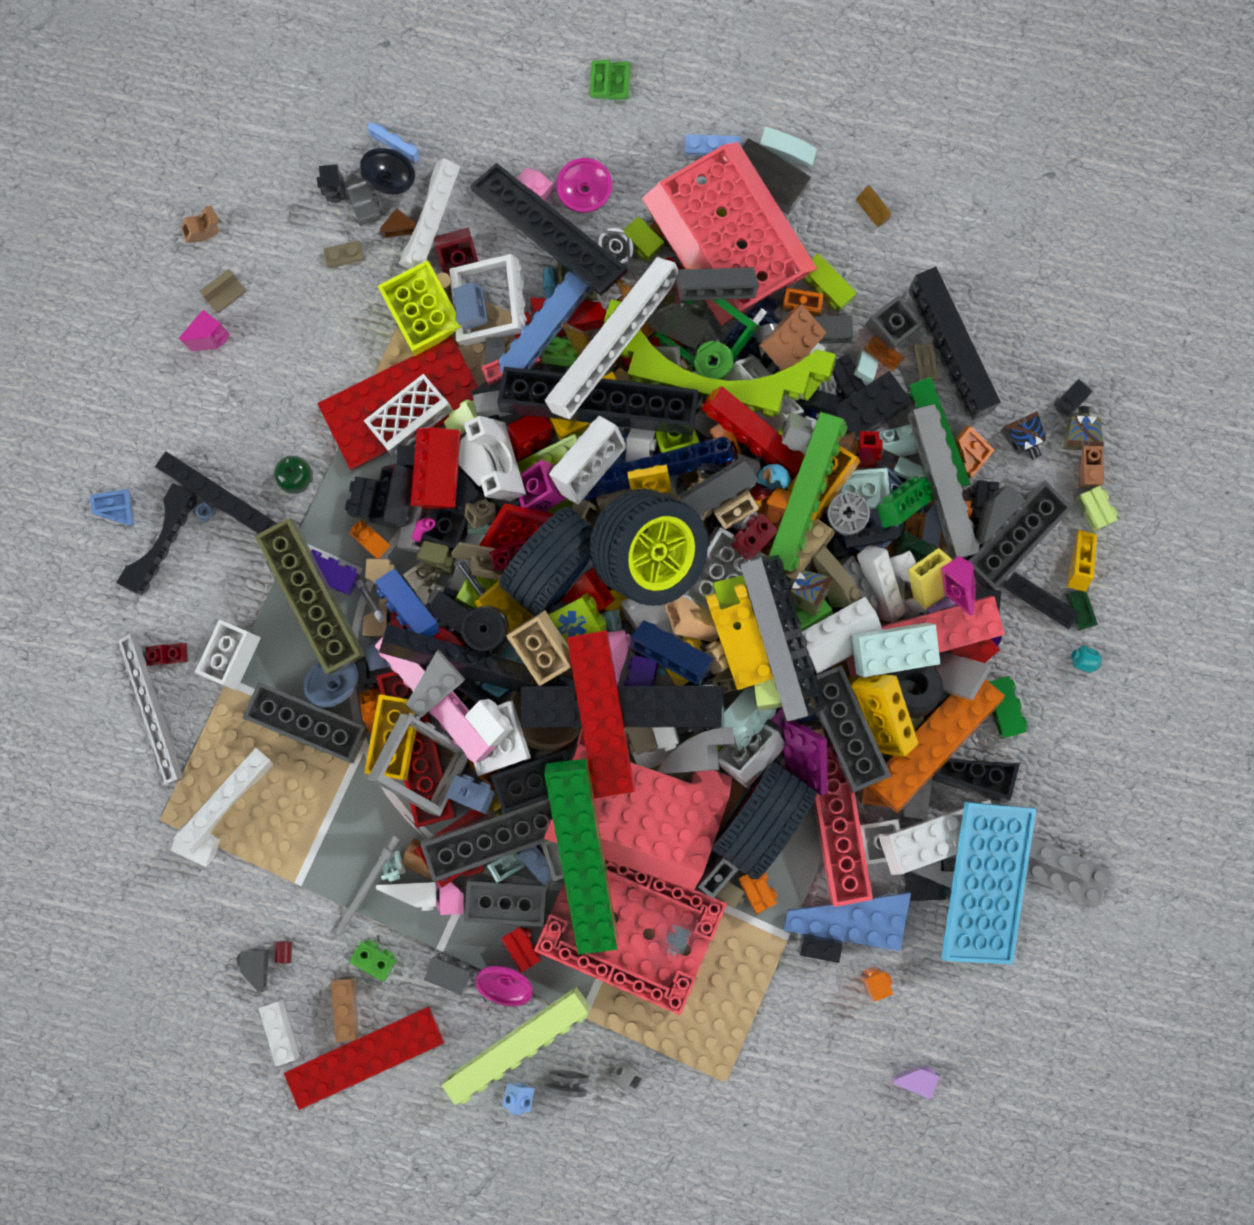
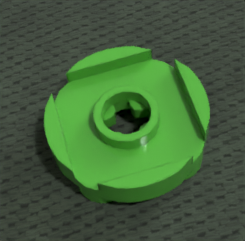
[694,341,734,380]

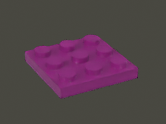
[784,720,828,795]

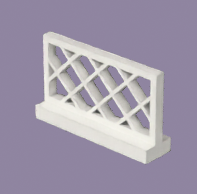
[364,374,453,457]

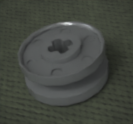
[545,1070,589,1097]

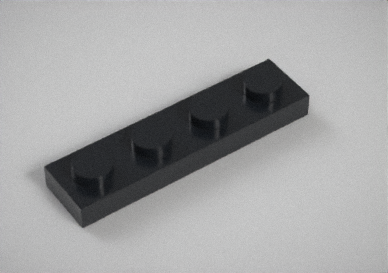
[1003,570,1080,630]

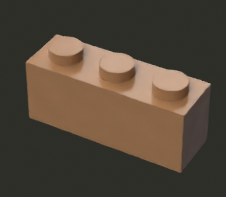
[331,977,359,1042]

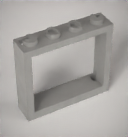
[368,713,468,816]

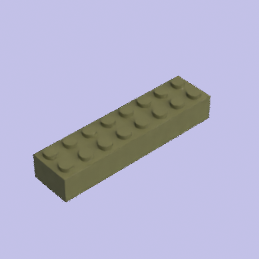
[254,518,365,674]

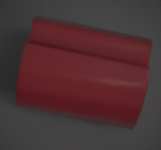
[274,941,292,964]

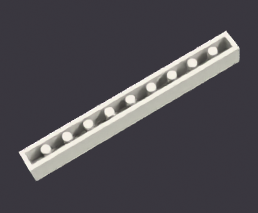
[545,257,679,419]

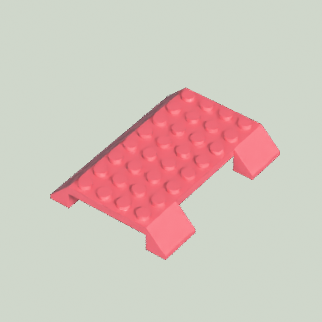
[544,730,732,890]

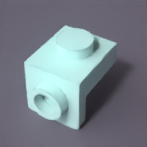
[379,851,406,882]

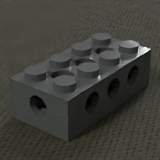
[464,880,548,927]

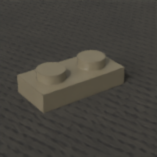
[323,240,365,268]
[913,342,939,381]

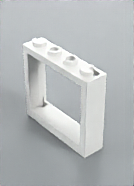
[450,254,527,346]

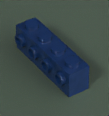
[630,620,713,686]

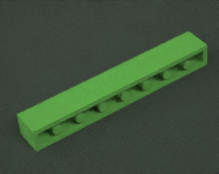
[769,412,847,573]

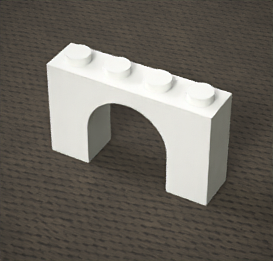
[464,416,526,501]

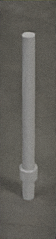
[334,835,401,936]

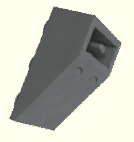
[975,484,1026,546]

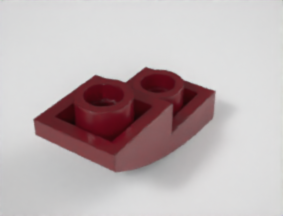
[489,538,526,572]
[145,643,188,666]

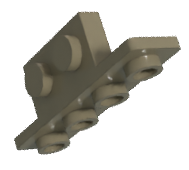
[452,542,506,580]

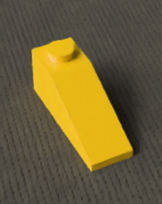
[1067,530,1097,592]

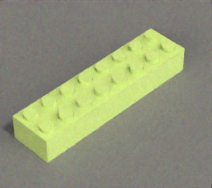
[441,986,590,1105]

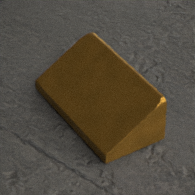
[856,185,891,227]

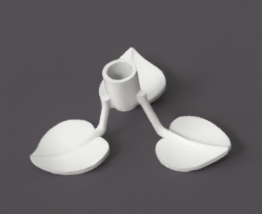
[890,551,928,620]

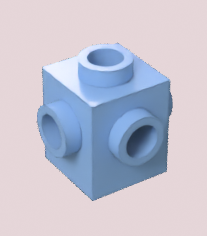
[503,1083,535,1115]

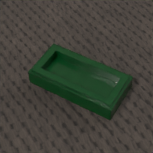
[1066,590,1098,631]

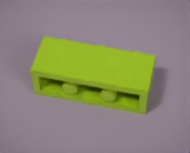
[802,253,857,313]

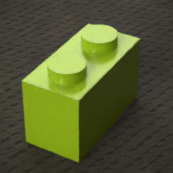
[623,216,664,263]

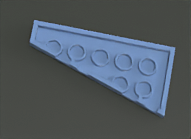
[784,892,911,951]

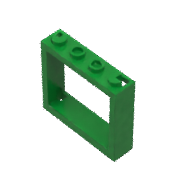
[655,299,759,371]

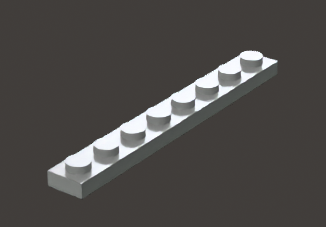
[118,633,183,785]

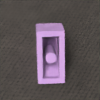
[891,1065,940,1100]

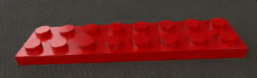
[567,630,635,799]
[284,1006,445,1110]

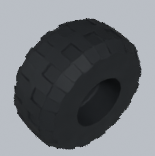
[885,666,943,718]

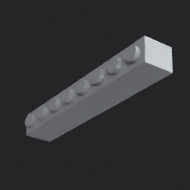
[908,404,979,560]

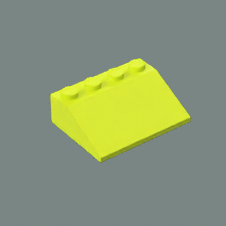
[378,260,462,356]

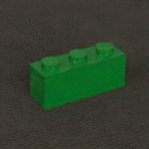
[989,676,1028,739]

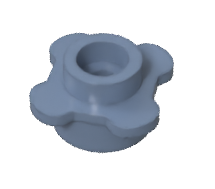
[193,500,217,523]

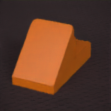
[766,487,792,529]

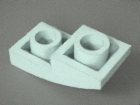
[854,350,878,384]

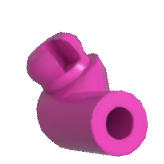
[411,517,436,542]

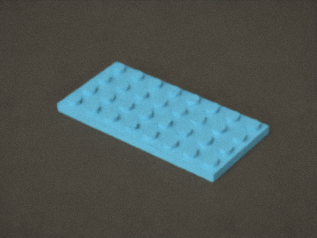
[941,802,1036,964]

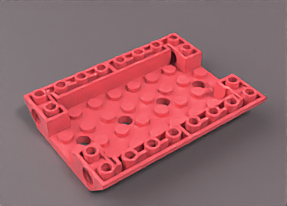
[642,142,817,327]
[534,860,727,1015]

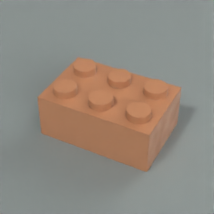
[760,304,827,371]

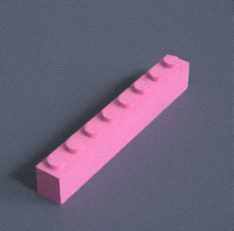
[375,637,497,763]

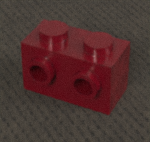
[730,513,778,561]

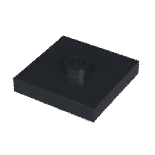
[904,860,946,901]

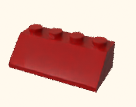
[411,427,461,509]

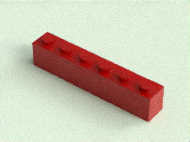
[701,386,805,480]

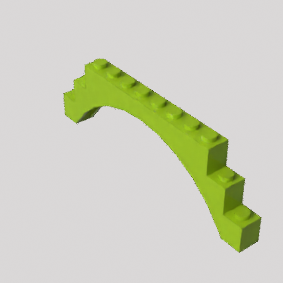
[604,299,836,418]

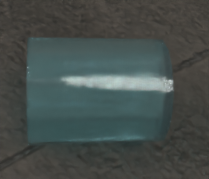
[603,610,623,633]

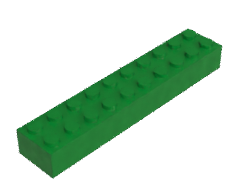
[545,758,619,954]

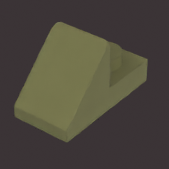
[416,540,456,574]

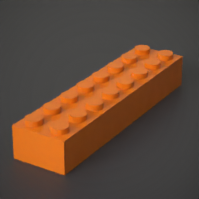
[868,679,1005,814]

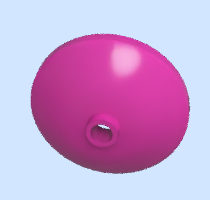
[556,158,612,213]
[475,966,533,1006]

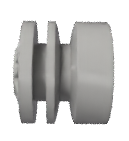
[827,492,870,536]

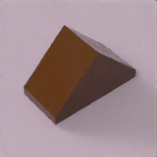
[380,208,417,238]

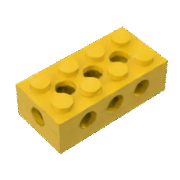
[851,674,918,757]

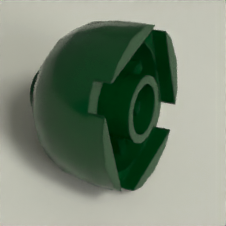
[274,456,313,494]

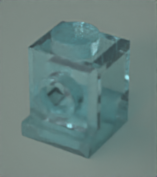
[665,923,691,956]

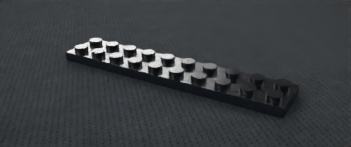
[470,163,628,296]

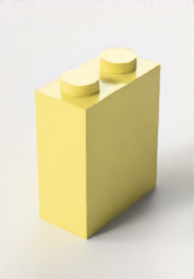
[908,548,952,610]

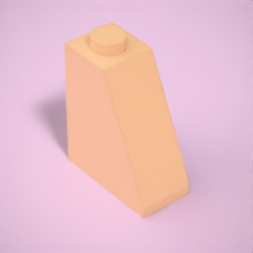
[664,596,719,642]

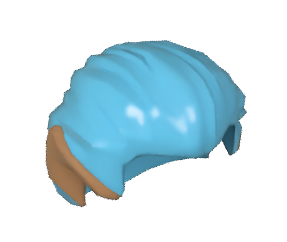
[757,464,791,490]

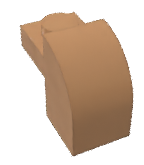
[180,206,219,243]

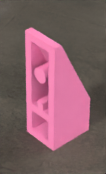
[608,630,631,686]

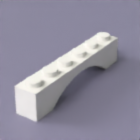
[399,158,460,269]
[173,748,273,855]

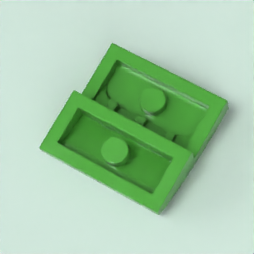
[590,59,631,100]

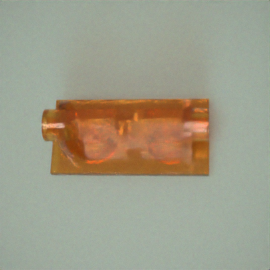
[864,336,905,372]

